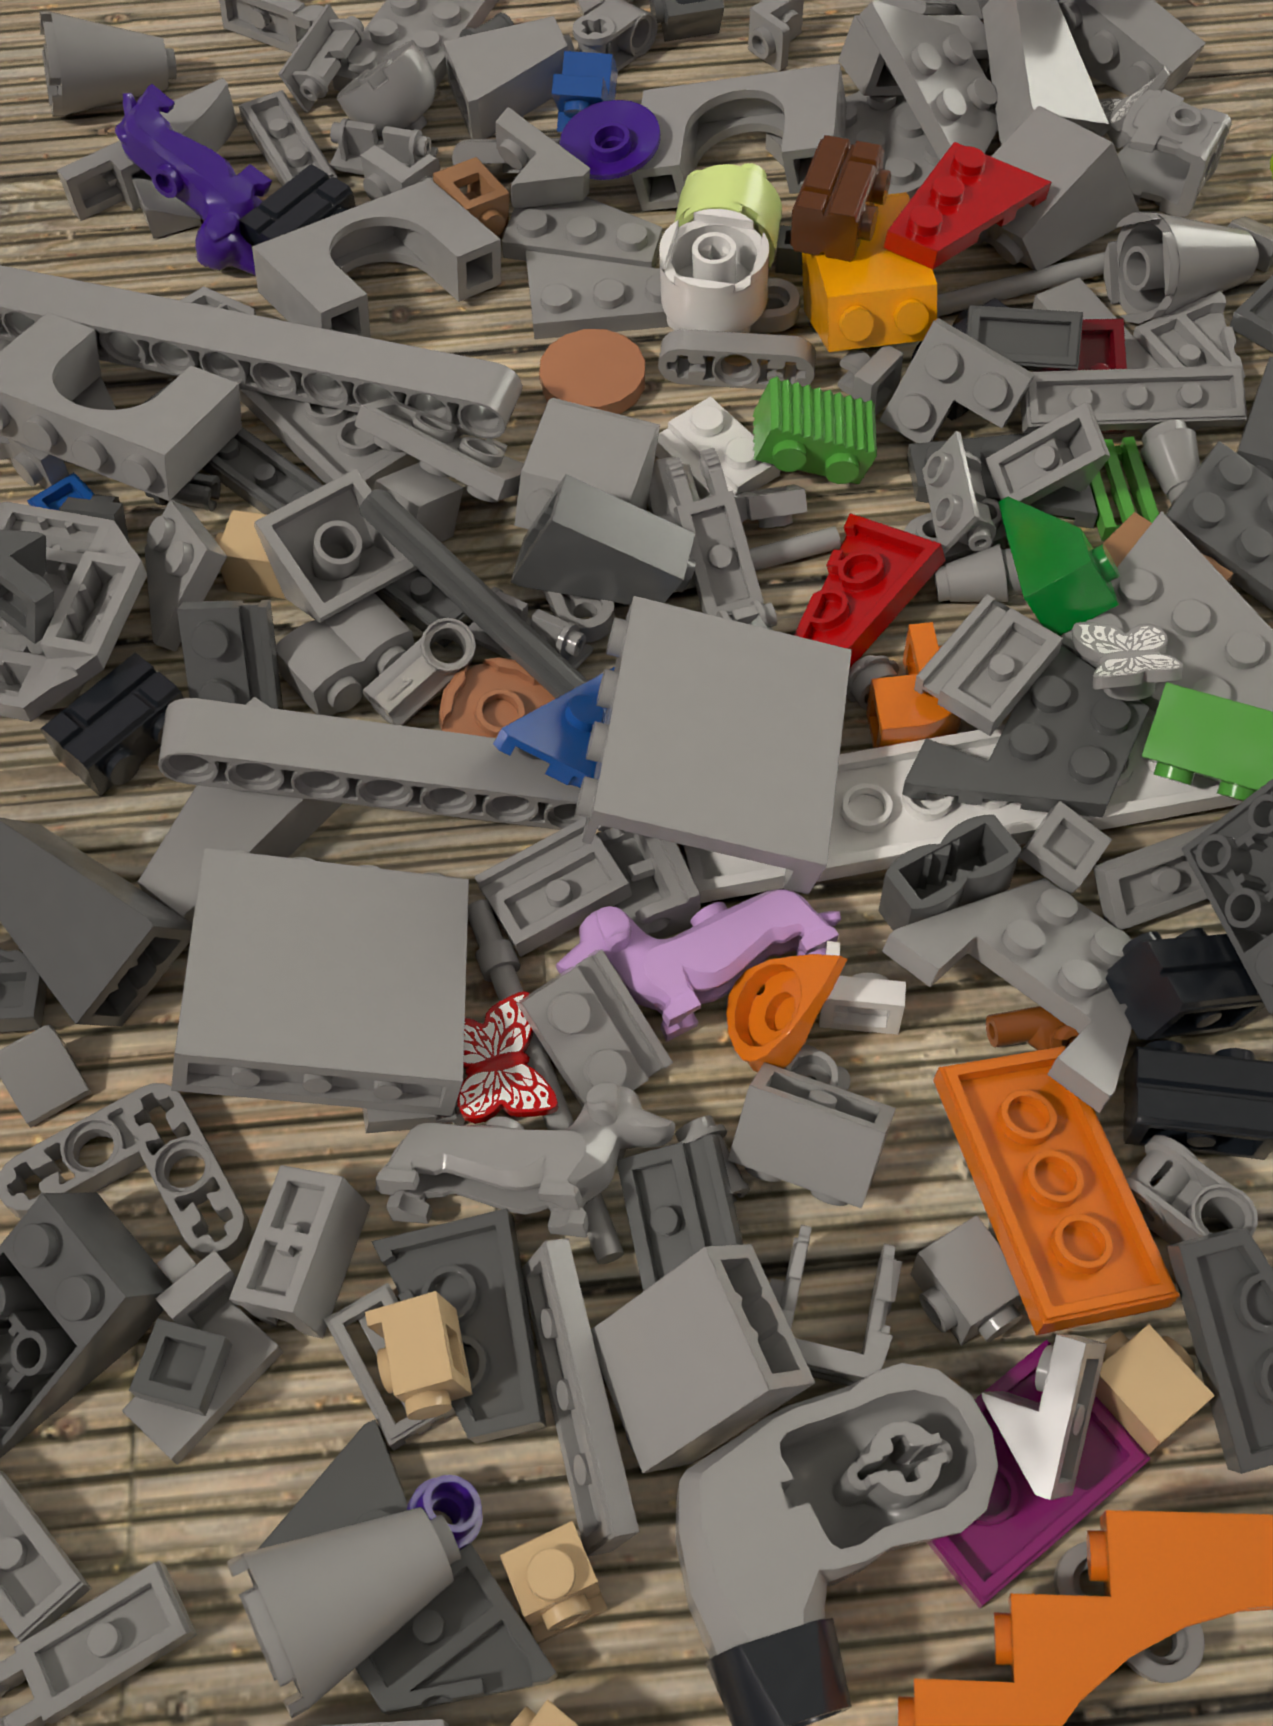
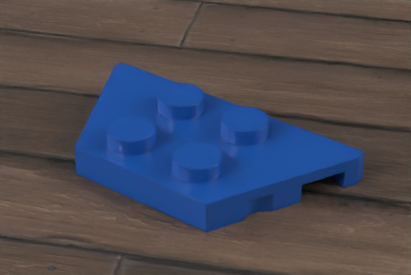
[493,667,615,788]

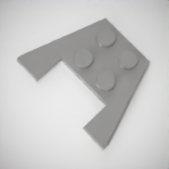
[882,878,1132,1113]

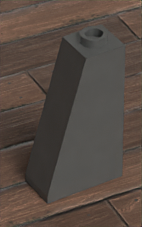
[0,817,193,1026]

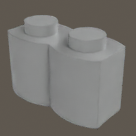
[276,593,414,716]

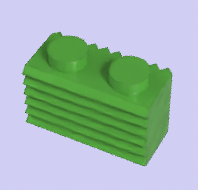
[753,376,877,484]

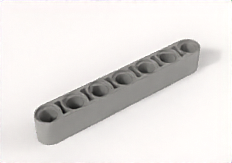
[158,698,584,830]

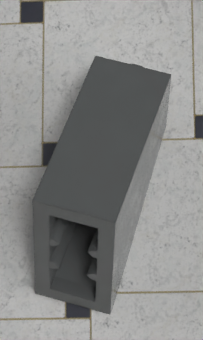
[510,474,696,605]

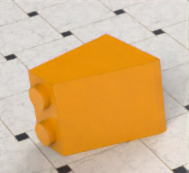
[802,192,937,352]

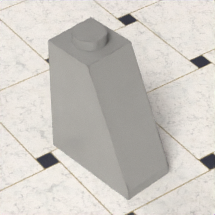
[443,16,575,139]

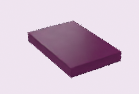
[927,1339,1151,1609]

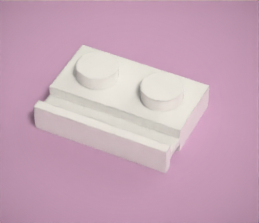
[655,396,780,499]

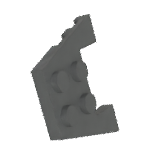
[902,600,1150,818]

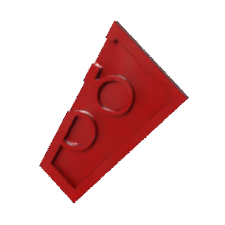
[883,142,1052,269]
[794,513,946,669]

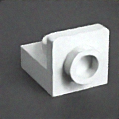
[819,941,906,1035]

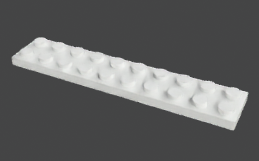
[681,709,1242,903]

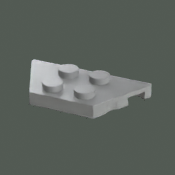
[859,0,998,160]

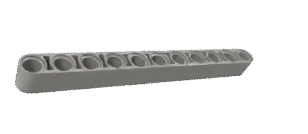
[0,265,523,439]

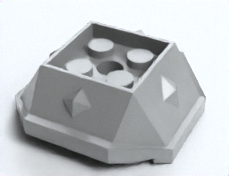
[0,501,147,722]

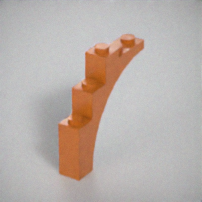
[898,1510,1273,1726]

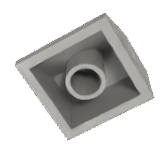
[514,398,660,529]

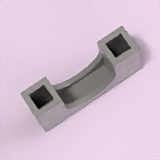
[631,63,847,212]
[252,178,501,338]
[0,312,242,501]

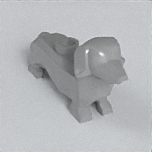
[375,1083,675,1238]

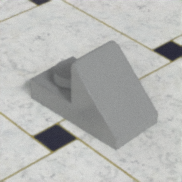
[495,107,590,208]
[985,402,1110,505]
[982,1334,1107,1500]

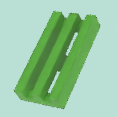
[1090,436,1159,541]

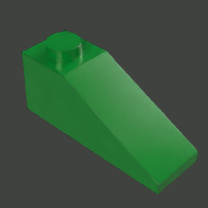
[998,496,1120,636]

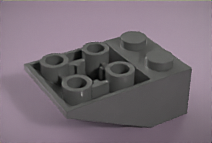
[1182,779,1273,1015]
[0,1192,172,1458]

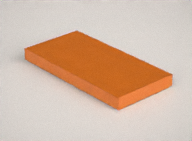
[933,1046,1179,1335]

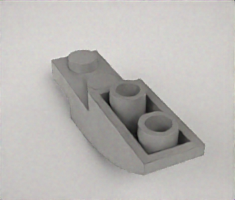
[57,78,238,221]

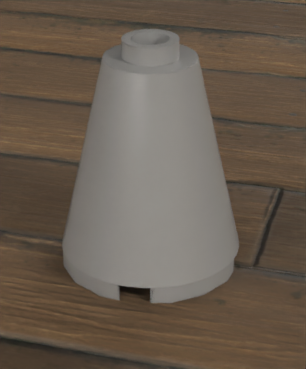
[39,11,177,117]
[1104,211,1259,324]
[227,1507,461,1718]

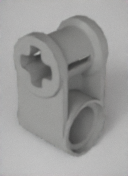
[572,0,658,71]
[1125,1135,1258,1245]

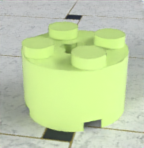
[674,163,782,269]

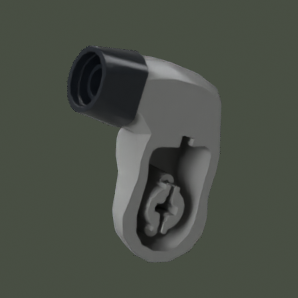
[675,1363,998,1726]

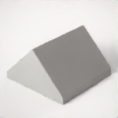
[254,469,418,623]

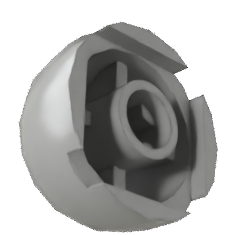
[337,40,436,138]

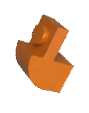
[866,622,962,748]

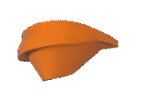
[726,954,847,1072]

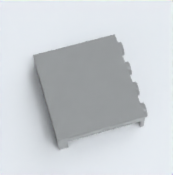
[575,596,851,894]
[171,848,469,1116]

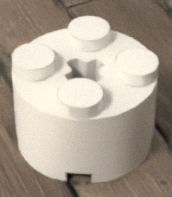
[659,209,769,333]

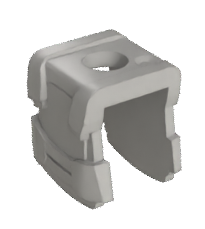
[1118,89,1232,218]
[770,1224,902,1386]

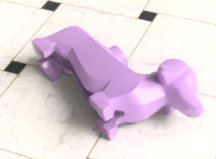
[556,889,841,1042]

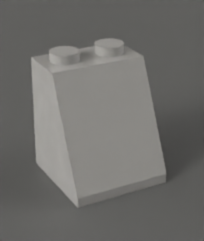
[976,105,1139,271]

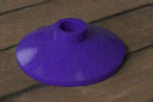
[559,100,661,180]

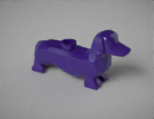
[115,84,272,276]

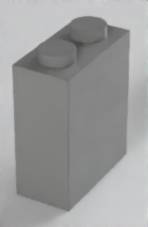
[591,1244,815,1473]

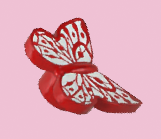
[457,991,559,1124]

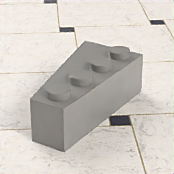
[1057,0,1206,96]

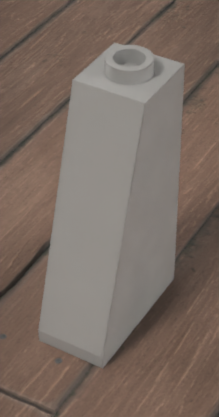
[982,0,1109,145]
[138,697,343,924]

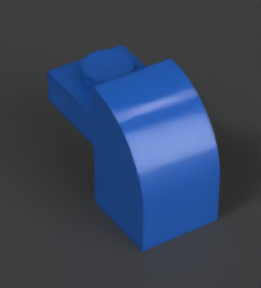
[552,51,618,134]

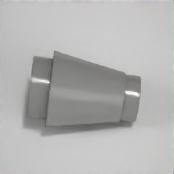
[1140,419,1200,505]
[934,544,1022,602]

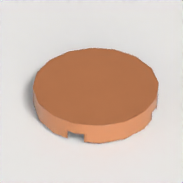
[539,329,645,414]
[439,657,556,738]

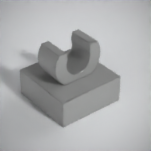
[838,345,904,416]
[1019,801,1112,894]
[155,1245,237,1330]

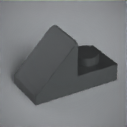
[0,530,54,644]

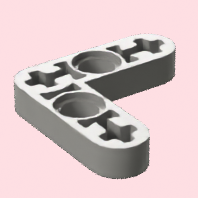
[0,1083,251,1262]

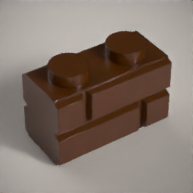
[790,135,891,262]

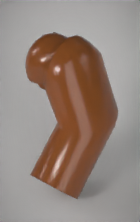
[986,1006,1079,1050]

